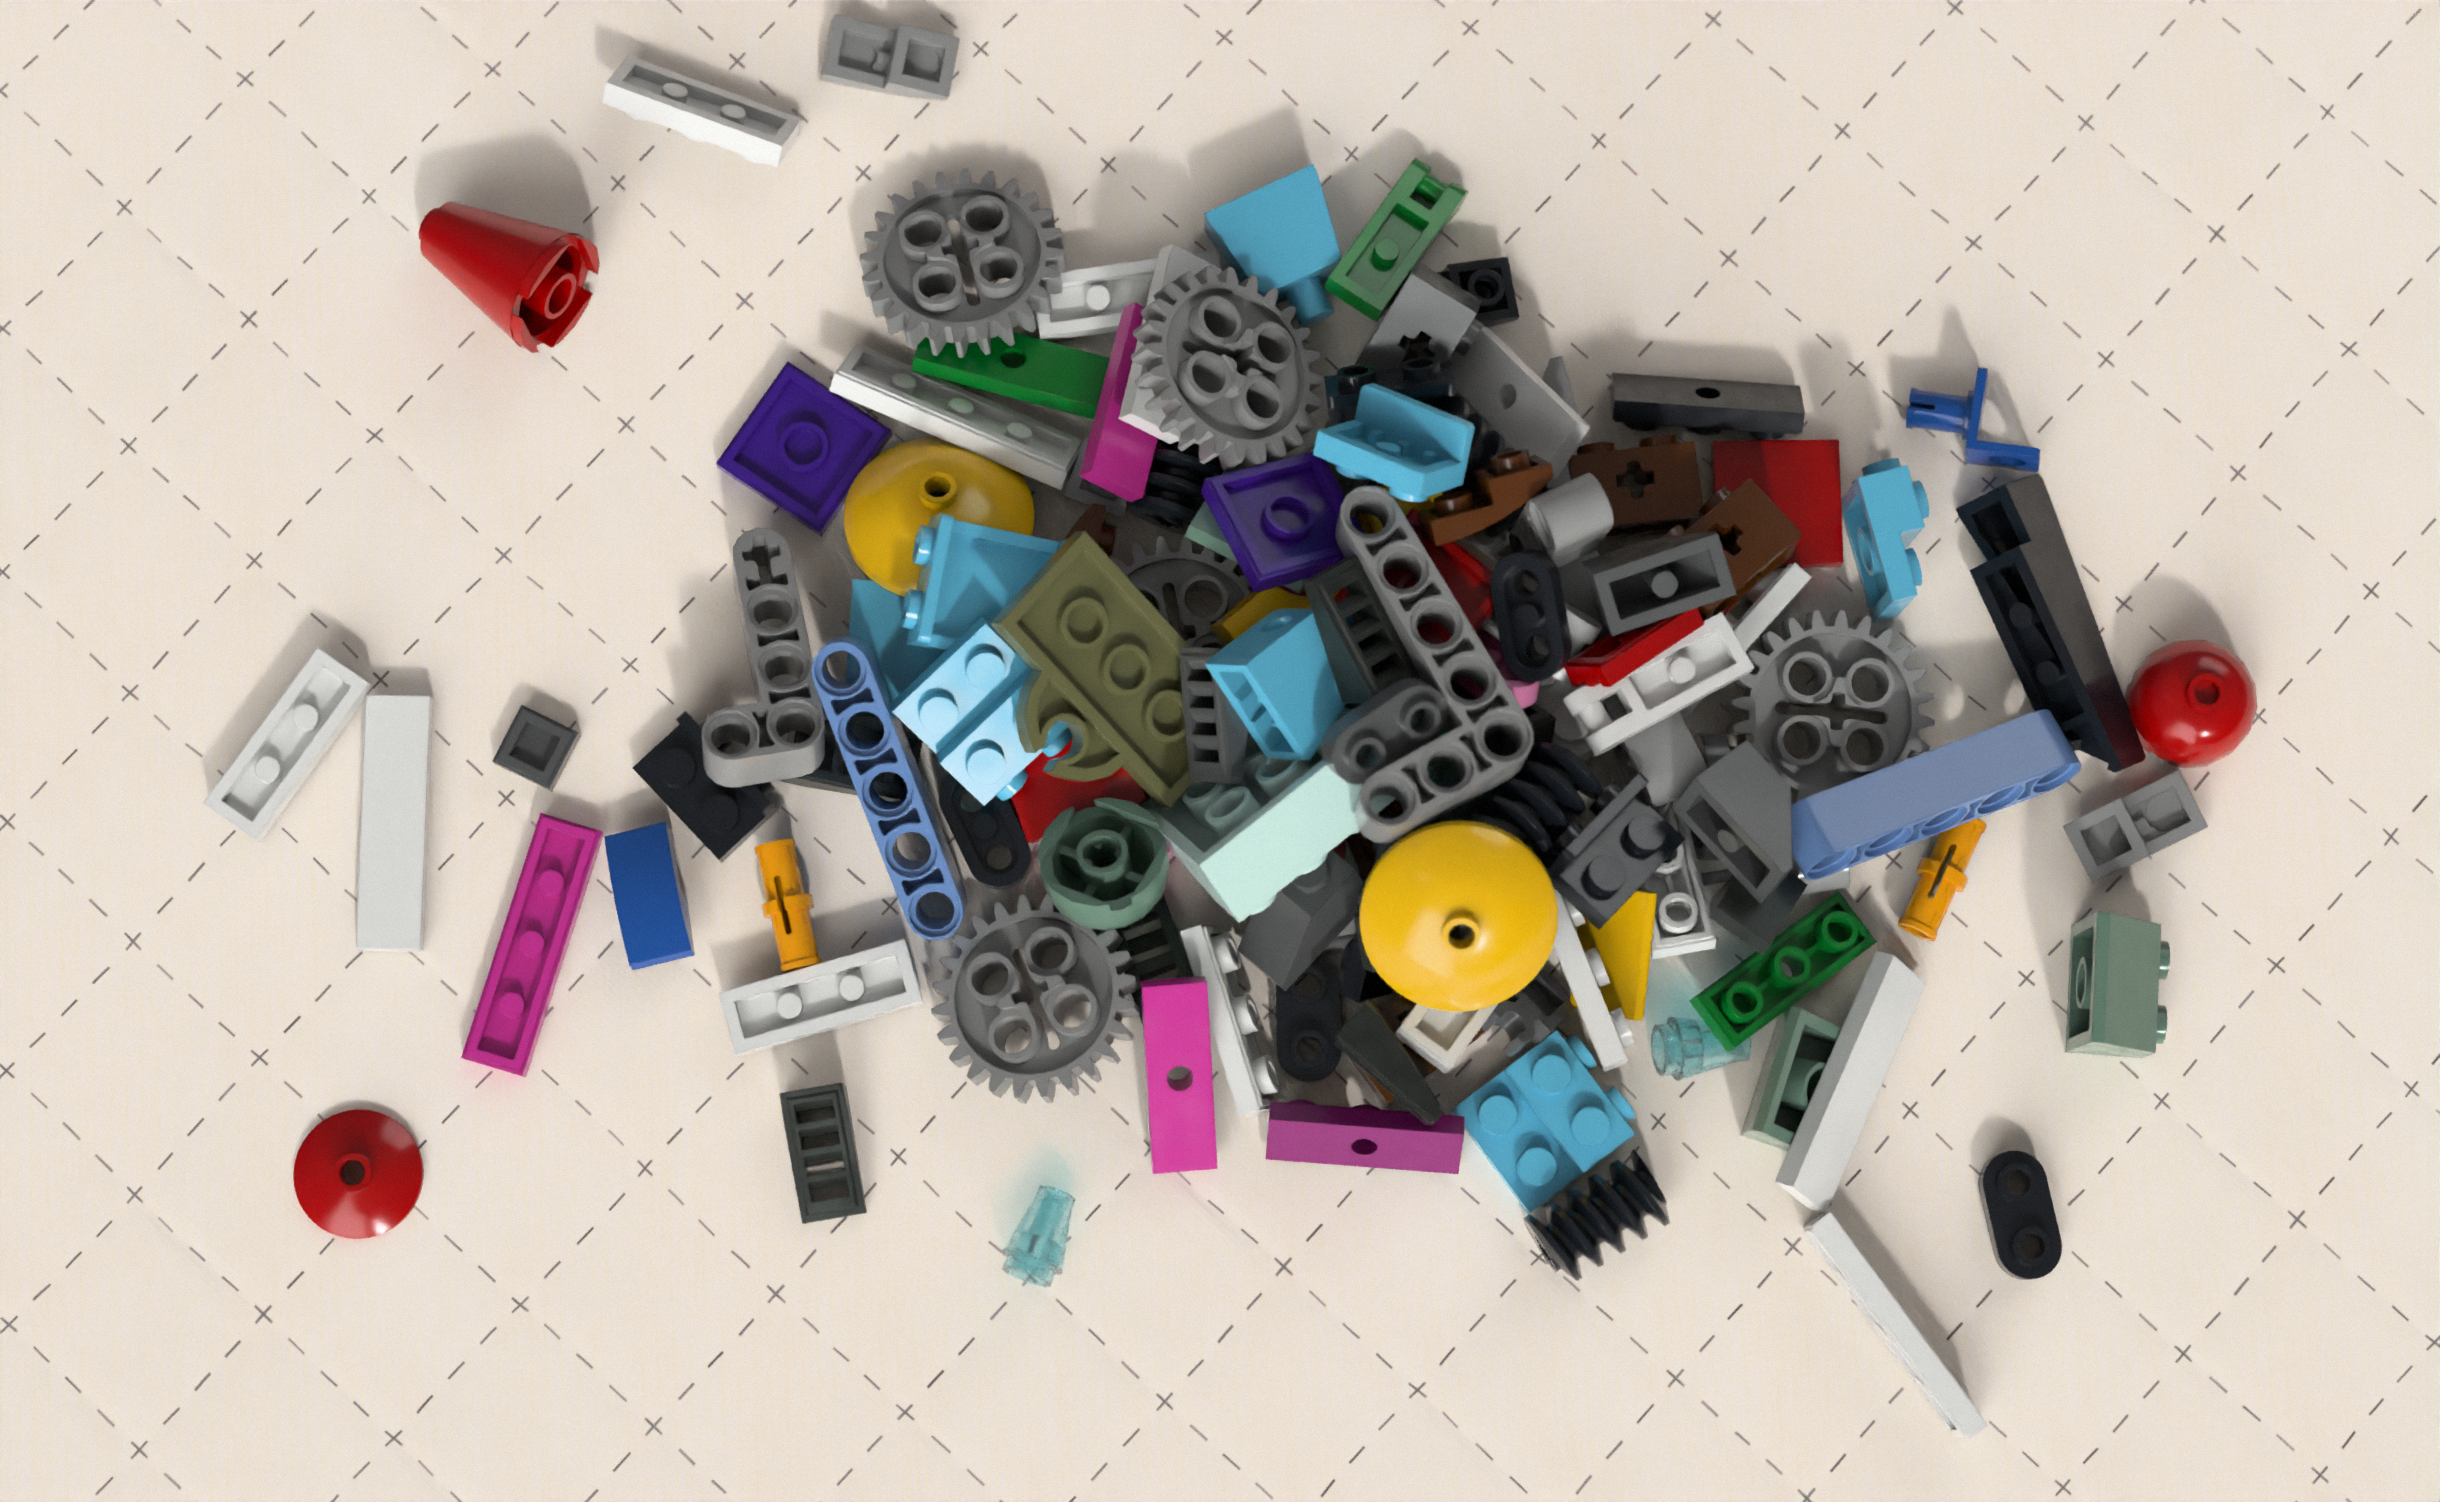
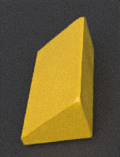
[1570,887,1657,1020]

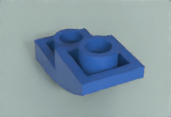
[604,821,695,970]

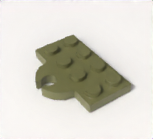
[990,531,1219,808]

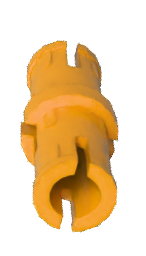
[1898,818,1987,941]
[754,839,822,973]

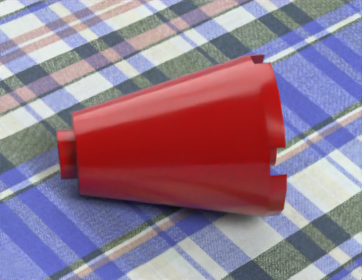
[418,202,600,353]

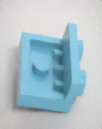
[1313,383,1474,502]

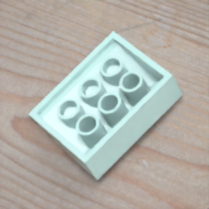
[1138,703,1440,922]

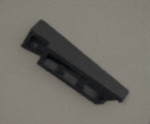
[1956,474,2146,773]

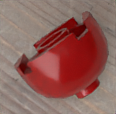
[2124,640,2258,768]

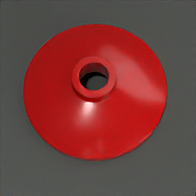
[293,1109,424,1239]

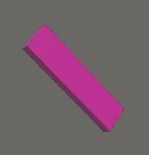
[461,813,604,1078]

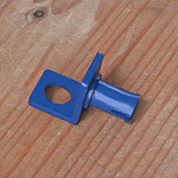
[1906,367,2040,472]

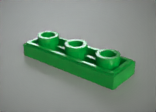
[912,332,1110,420]
[1689,891,1877,1053]

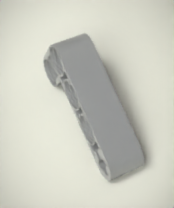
[702,528,825,787]

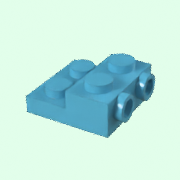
[1841,458,1929,623]
[890,616,1072,806]
[1451,1030,1636,1214]

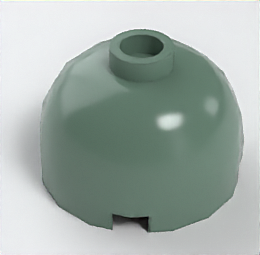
[1038,797,1170,931]

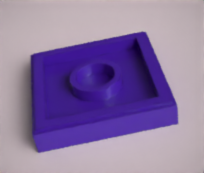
[716,361,893,537]
[1201,451,1365,593]

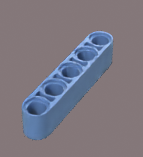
[811,634,968,940]
[1791,709,2082,880]

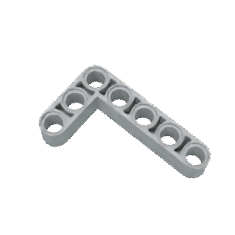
[1509,473,1707,810]
[1335,485,1534,844]

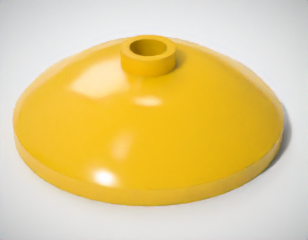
[843,436,1035,597]
[1359,820,1558,1012]

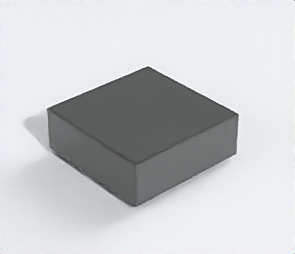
[492,705,581,792]

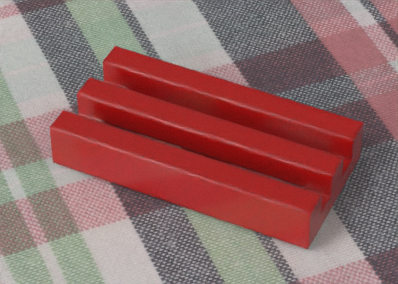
[1564,608,1704,687]

